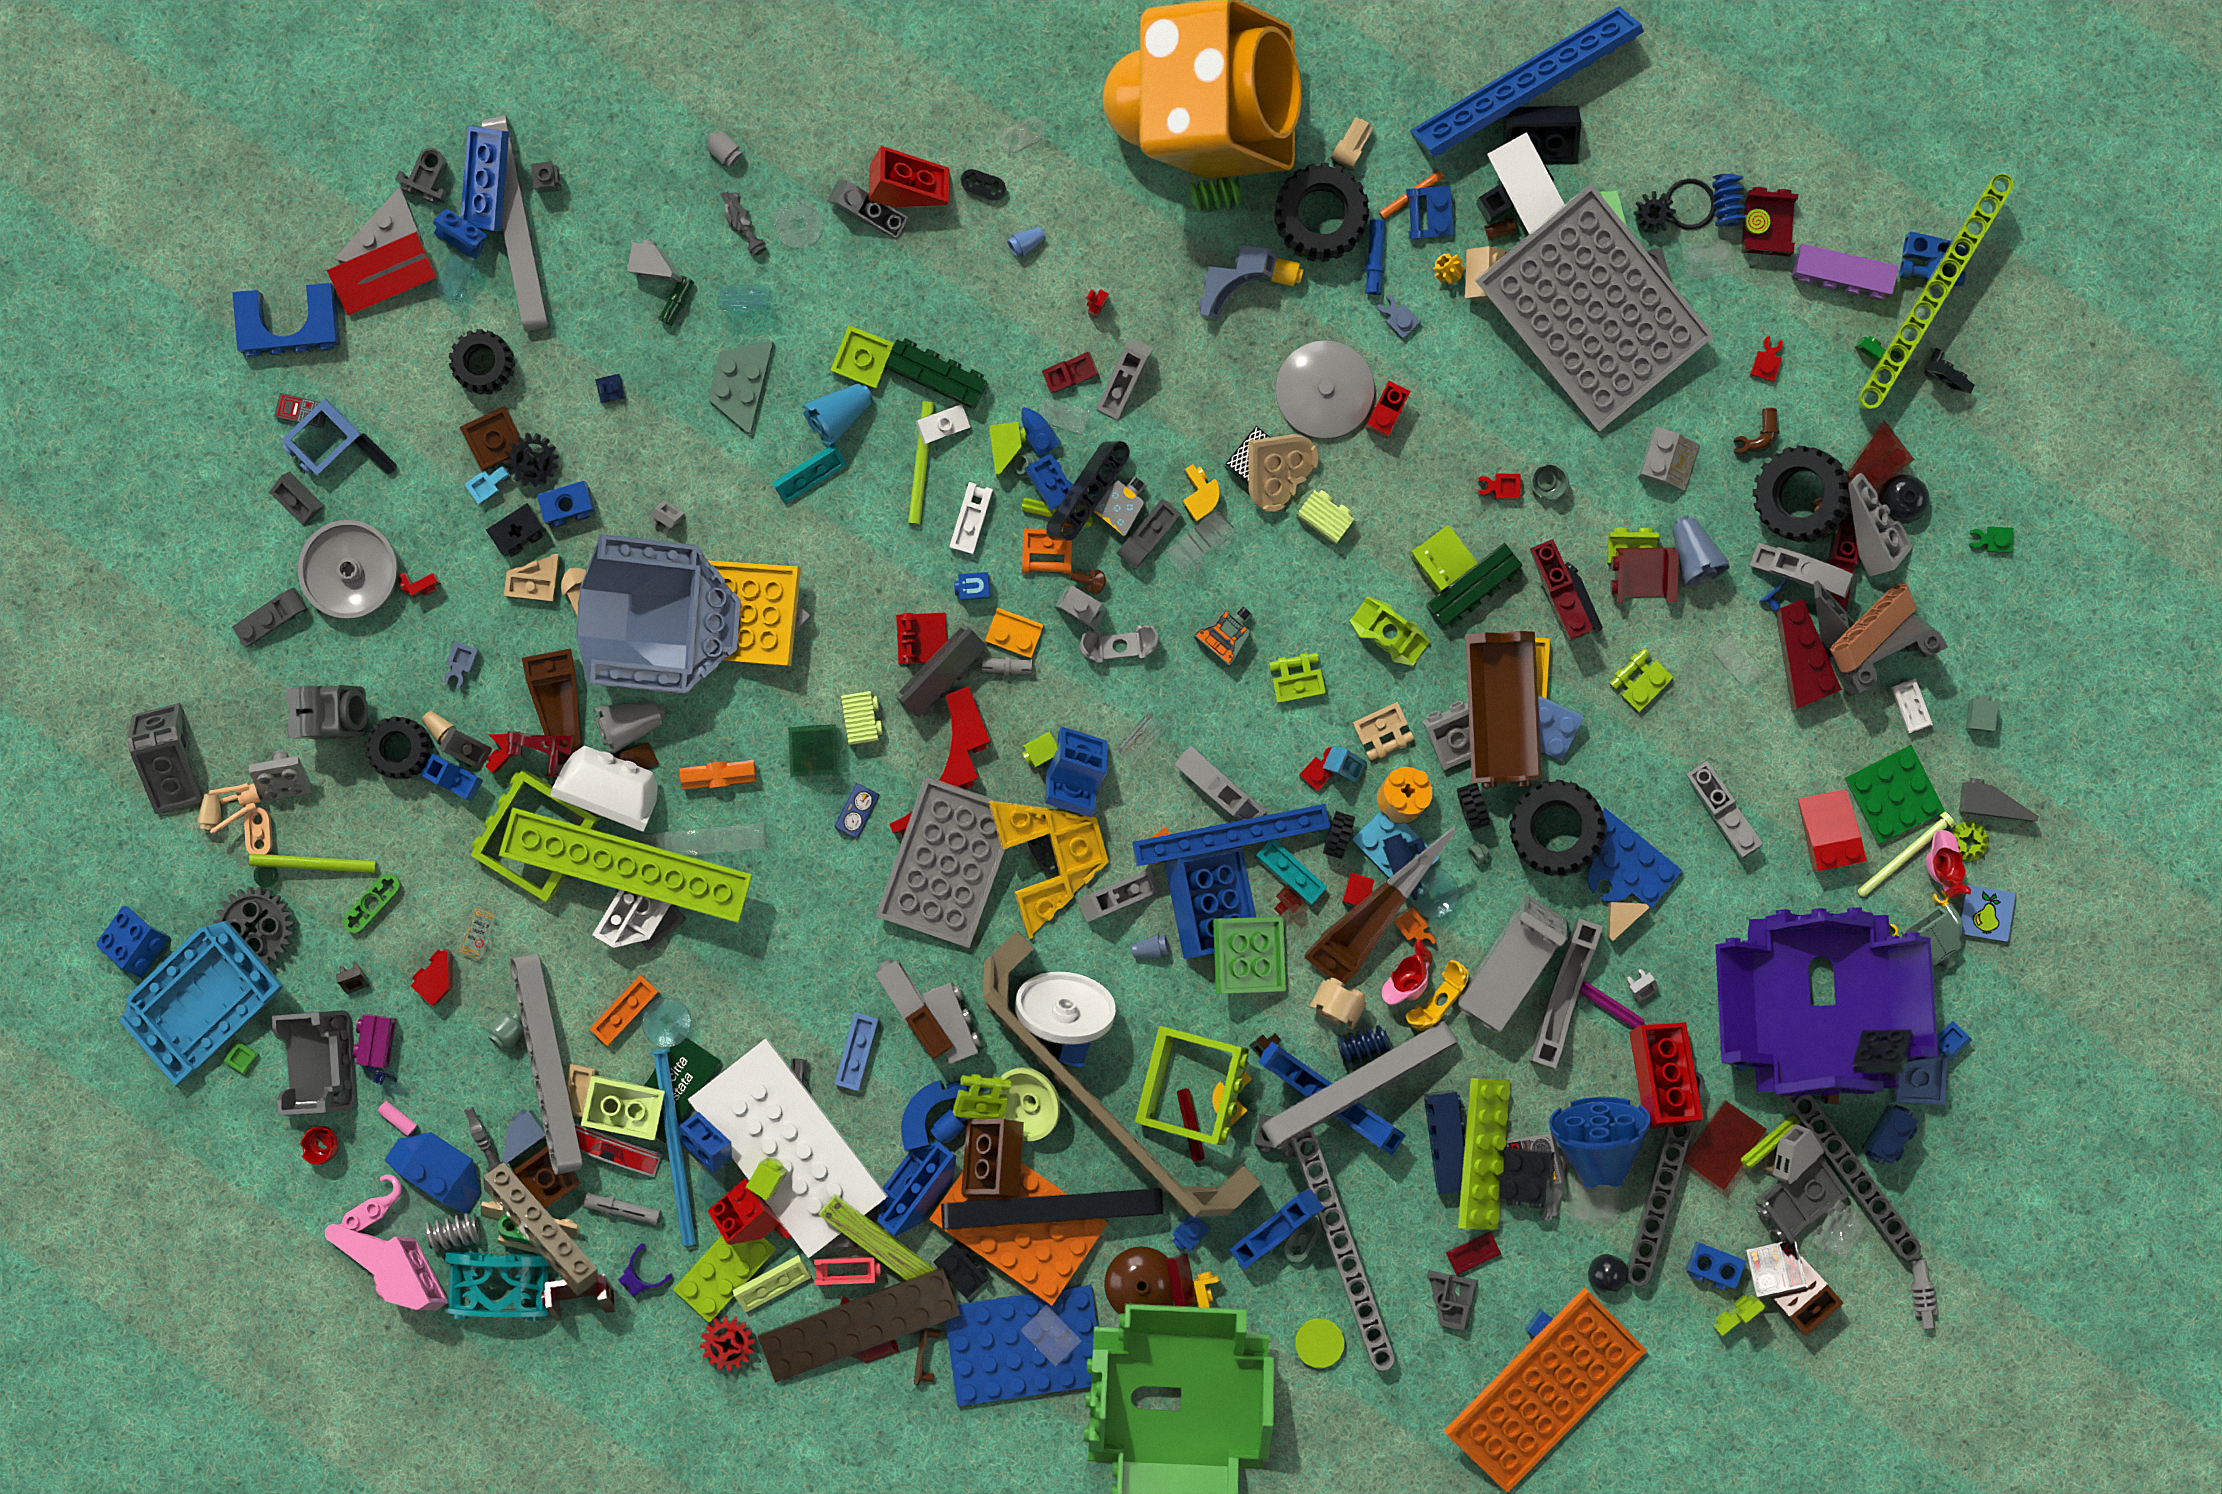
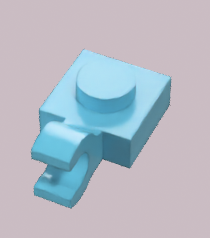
[464,466,511,505]

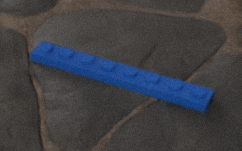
[1132,804,1330,866]

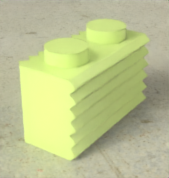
[1296,490,1354,545]
[841,691,883,746]

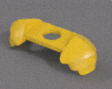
[1405,960,1469,1031]

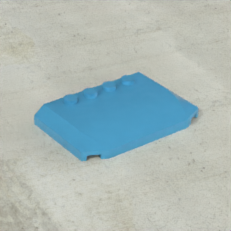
[119,921,284,1086]

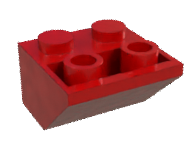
[707,1179,780,1245]

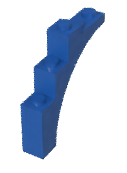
[1258,1042,1406,1155]

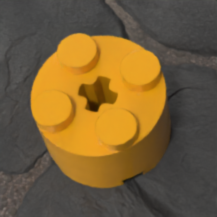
[1377,767,1432,823]

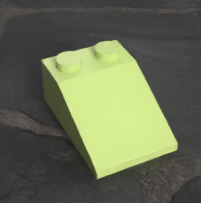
[581,1075,665,1140]

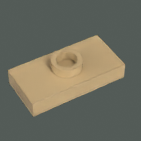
[566,1064,596,1117]

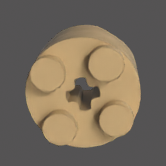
[1309,977,1367,1030]

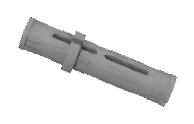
[583,1192,660,1225]

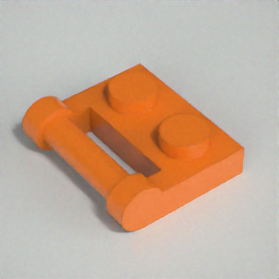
[1022,528,1072,575]

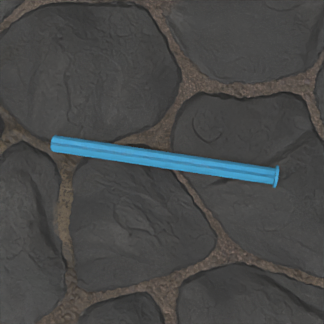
[650,1048,696,1246]

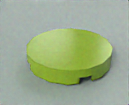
[1295,1318,1344,1368]

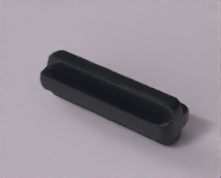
[355,433,397,474]

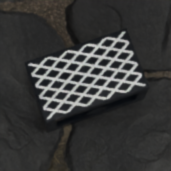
[1225,426,1271,485]

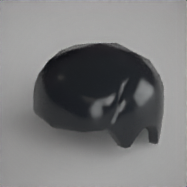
[1588,1254,1628,1292]

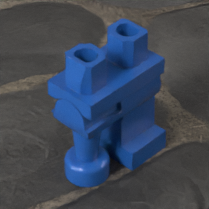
[1899,231,1967,286]

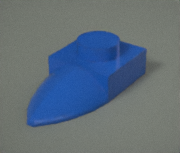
[1021,407,1061,457]

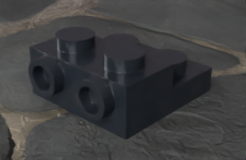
[1499,1147,1555,1209]

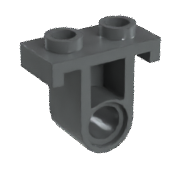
[395,148,448,204]

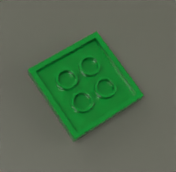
[1844,745,1945,844]

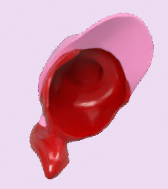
[1925,830,1971,898]
[1382,939,1433,1005]

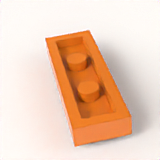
[589,975,659,1046]

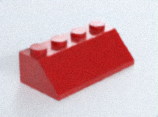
[1629,1022,1703,1129]

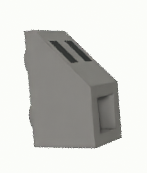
[1773,1124,1824,1184]

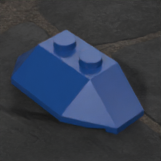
[385,1132,481,1213]
[878,1141,956,1237]

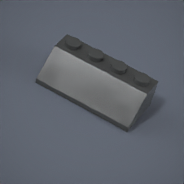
[895,624,987,717]

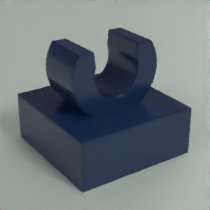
[595,374,625,404]

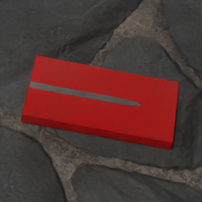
[327,231,438,315]

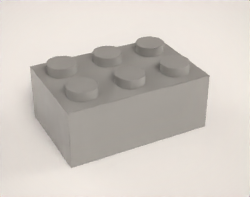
[923,982,982,1064]

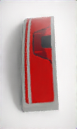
[574,1122,663,1177]

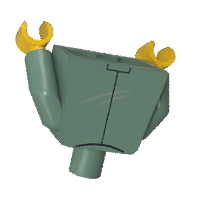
[1889,890,1962,969]

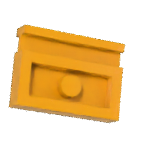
[985,608,1044,658]

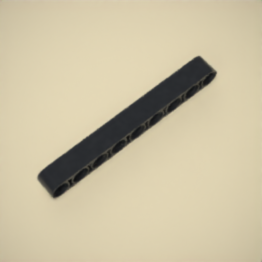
[941,1188,1164,1229]

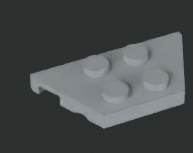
[336,188,421,262]

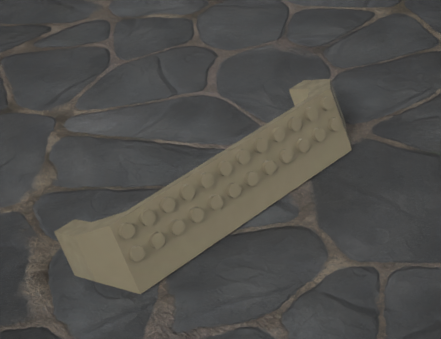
[982,931,1261,1217]

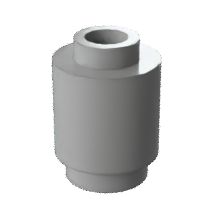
[706,130,743,167]

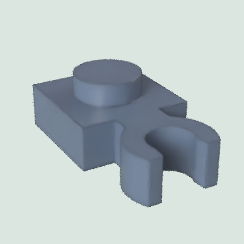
[1377,294,1421,339]
[444,641,479,688]

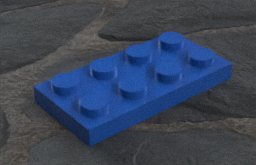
[460,126,509,231]

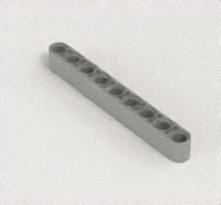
[481,115,550,332]
[510,954,582,1175]
[1262,1021,1458,1149]

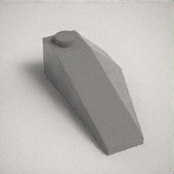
[1848,473,1913,577]

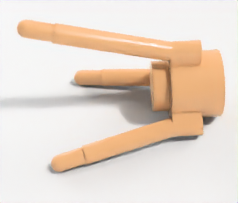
[209,783,261,834]

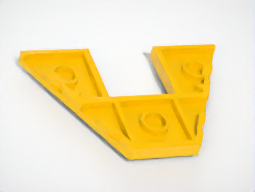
[988,801,1109,939]

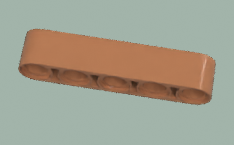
[1830,584,1917,672]

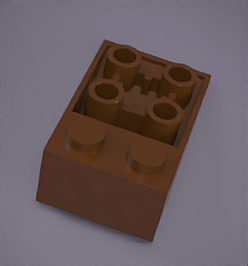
[1770,1254,1844,1336]

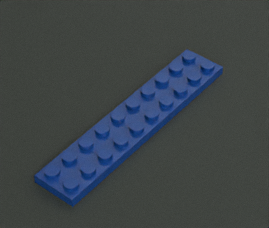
[1410,6,1644,158]

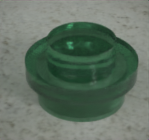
[254,866,279,888]

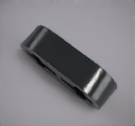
[961,169,1006,201]
[1027,834,1058,873]

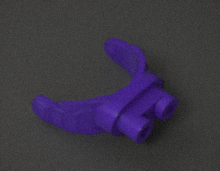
[618,1243,673,1297]

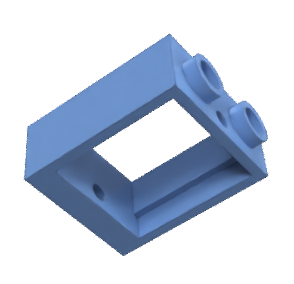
[282,398,361,475]

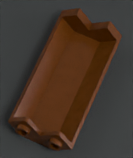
[1465,631,1542,788]

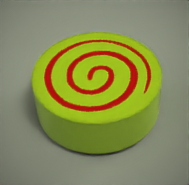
[1744,209,1770,235]

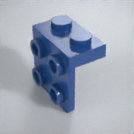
[97,906,170,978]

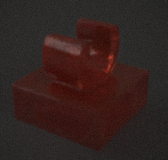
[1274,885,1304,915]

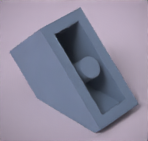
[502,1109,546,1164]

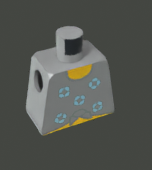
[1092,476,1146,538]

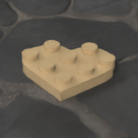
[1248,434,1319,511]

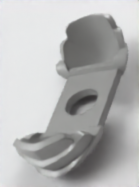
[1080,625,1159,663]

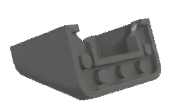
[1830,613,1948,697]
[272,1010,357,1115]

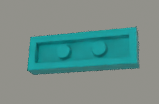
[772,444,848,505]
[1255,839,1327,906]

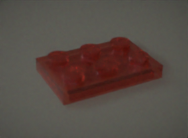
[1683,1100,1767,1190]

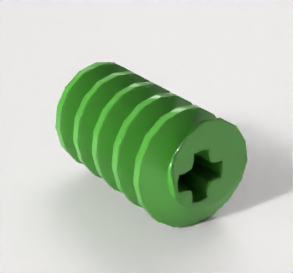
[1190,176,1242,212]

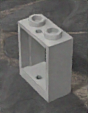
[875,958,927,1024]

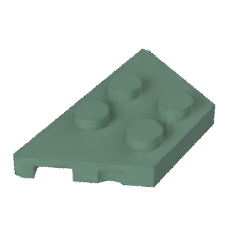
[708,340,774,434]

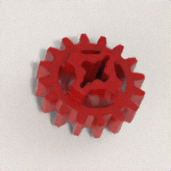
[700,1315,755,1371]

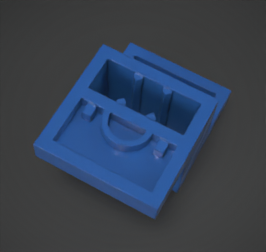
[1045,726,1108,817]

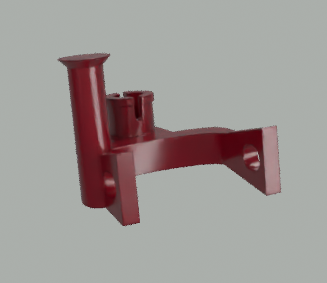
[506,731,574,778]

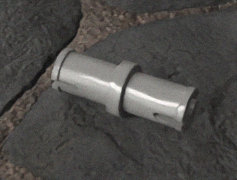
[982,656,1032,676]

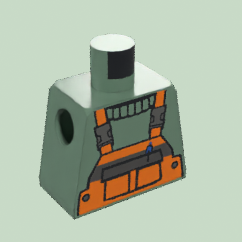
[1193,605,1252,667]

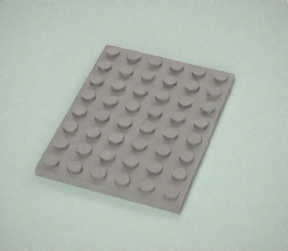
[1475,183,1714,432]

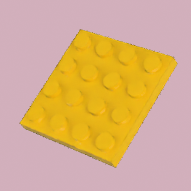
[708,560,801,666]

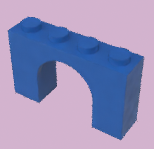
[232,283,340,358]

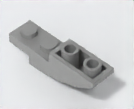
[1750,543,1854,598]
[1174,745,1266,821]
[1686,761,1763,859]

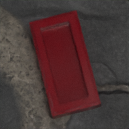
[1446,1231,1501,1275]

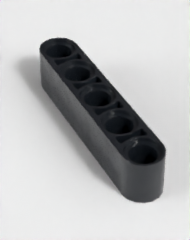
[1046,441,1130,541]

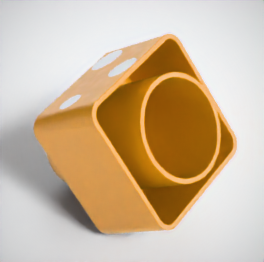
[1102,0,1302,179]

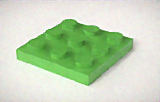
[1213,917,1286,994]

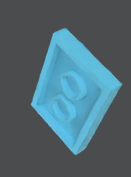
[1352,811,1439,878]

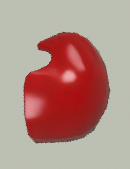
[300,1126,339,1165]

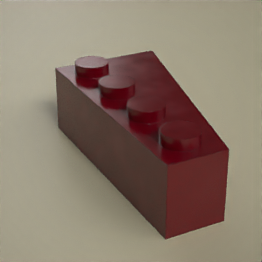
[1775,599,1842,711]

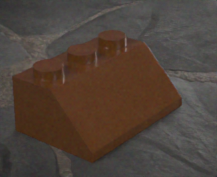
[961,1119,1024,1197]

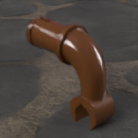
[1733,408,1780,455]

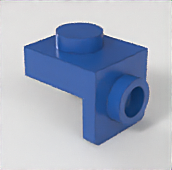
[1937,1021,1972,1061]

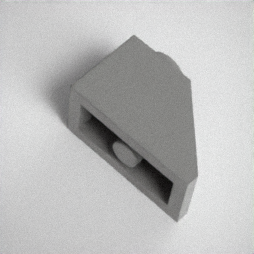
[627,240,682,282]

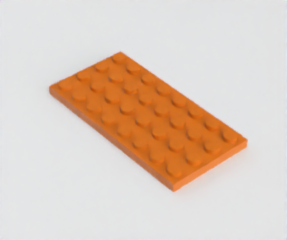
[1444,1287,1647,1493]

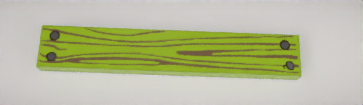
[819,1194,952,1284]

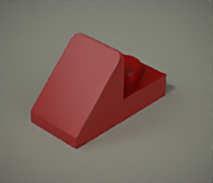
[485,734,513,774]

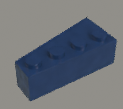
[1423,1090,1465,1194]

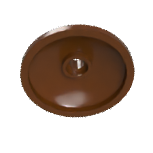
[1104,1247,1174,1314]

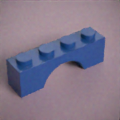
[1229,1188,1324,1270]

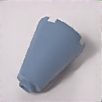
[1672,516,1730,587]

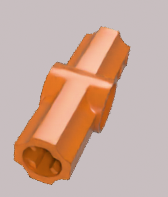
[680,760,757,790]

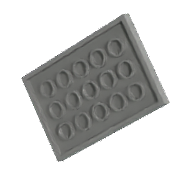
[875,776,1005,948]

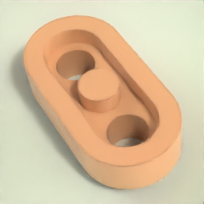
[244,807,273,855]

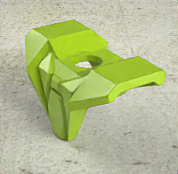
[1349,596,1430,666]

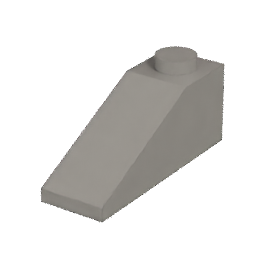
[1096,338,1153,420]
[1077,869,1160,922]

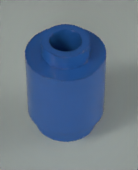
[930,1109,967,1145]

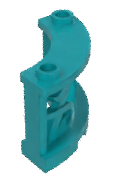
[445,1251,551,1321]

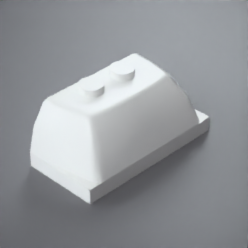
[550,746,658,832]

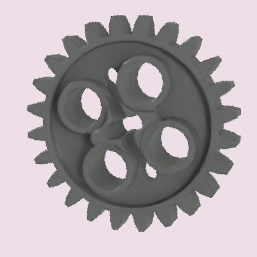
[213,887,295,965]

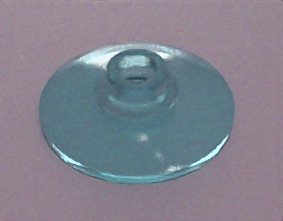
[1410,868,1459,918]
[642,997,691,1047]

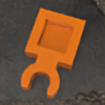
[1393,905,1435,944]

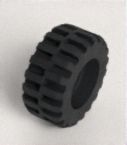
[1274,163,1369,262]
[1753,446,1851,542]
[1509,780,1607,877]

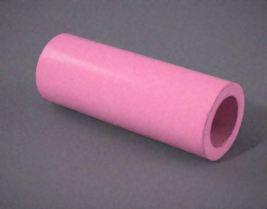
[377,1100,418,1137]

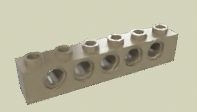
[483,1162,598,1296]

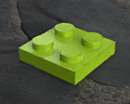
[830,325,894,390]

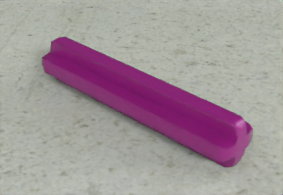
[1579,981,1645,1029]

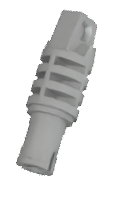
[1911,1258,1938,1329]

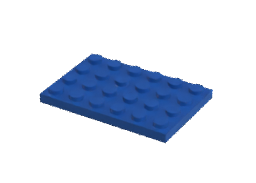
[945,1285,1097,1406]

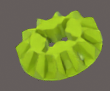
[1950,821,1989,861]

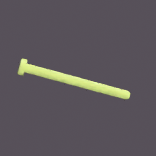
[1857,811,1956,897]

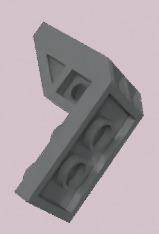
[127,703,204,814]

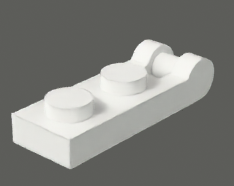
[949,482,993,555]

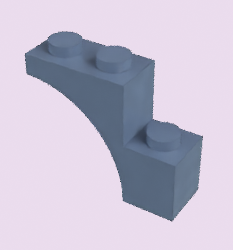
[1199,245,1277,321]

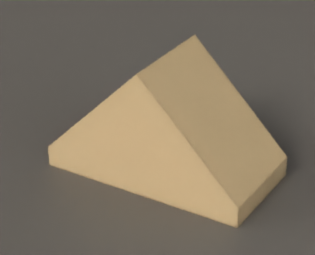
[1607,902,1650,941]

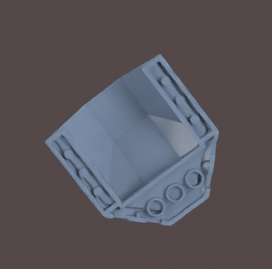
[576,534,741,694]

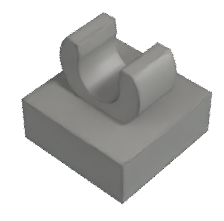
[651,500,684,534]
[1627,969,1659,1003]

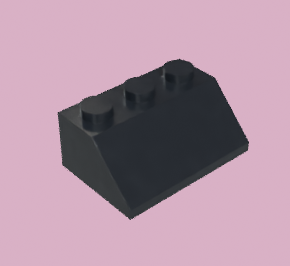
[1503,106,1581,164]

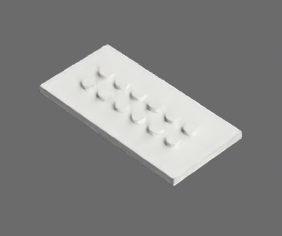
[688,1038,888,1258]

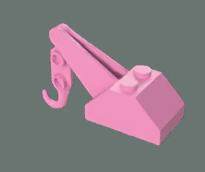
[325,1175,449,1310]

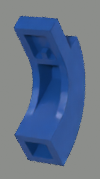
[901,1080,968,1150]

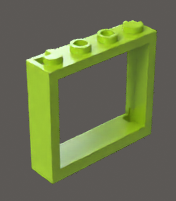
[470,770,602,902]
[1134,1026,1249,1146]

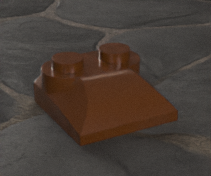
[512,1146,581,1209]

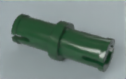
[658,275,694,326]

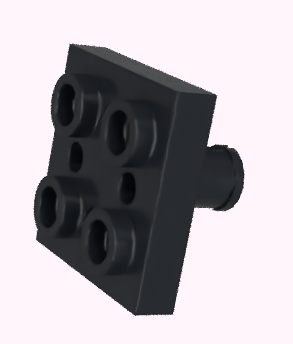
[1852,1030,1914,1078]

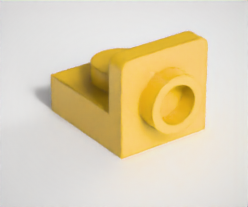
[1193,1271,1219,1308]

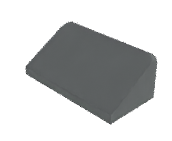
[269,472,324,526]

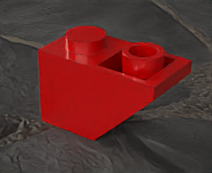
[1365,381,1411,439]
[410,949,453,1006]

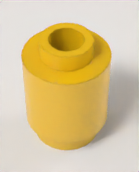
[1269,258,1304,287]

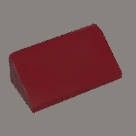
[1165,1253,1197,1307]

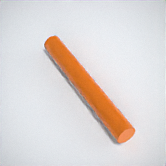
[1379,170,1444,220]

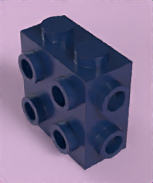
[1862,1104,1918,1165]

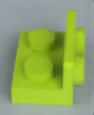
[1607,528,1660,564]

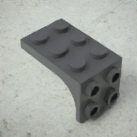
[1754,1155,1849,1244]

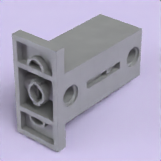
[1458,893,1567,1032]

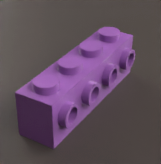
[1791,244,1899,301]

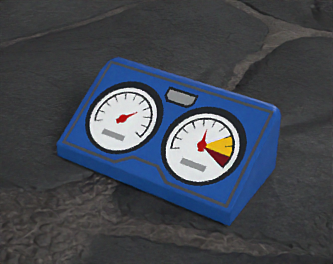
[834,783,879,838]

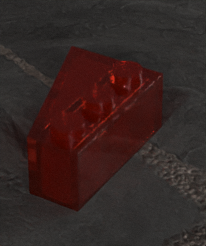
[1847,420,1915,489]

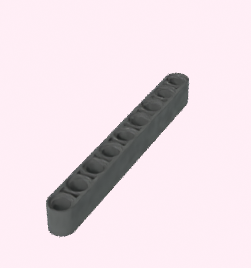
[1627,1071,1705,1286]
[1780,1094,1921,1260]

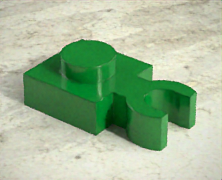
[1969,527,2013,553]

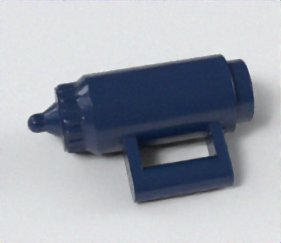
[1383,833,1432,901]

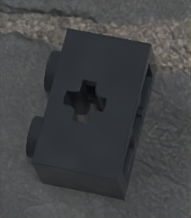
[486,503,547,557]

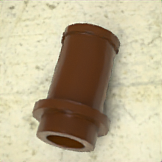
[1484,217,1517,241]

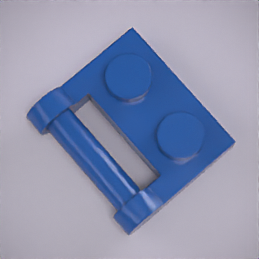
[1406,186,1453,239]

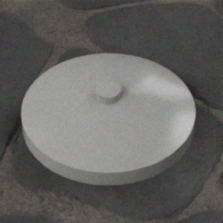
[1276,340,1374,439]
[298,520,399,619]

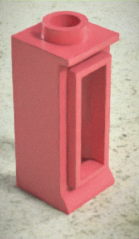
[814,1256,881,1285]

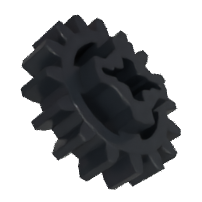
[504,432,559,487]

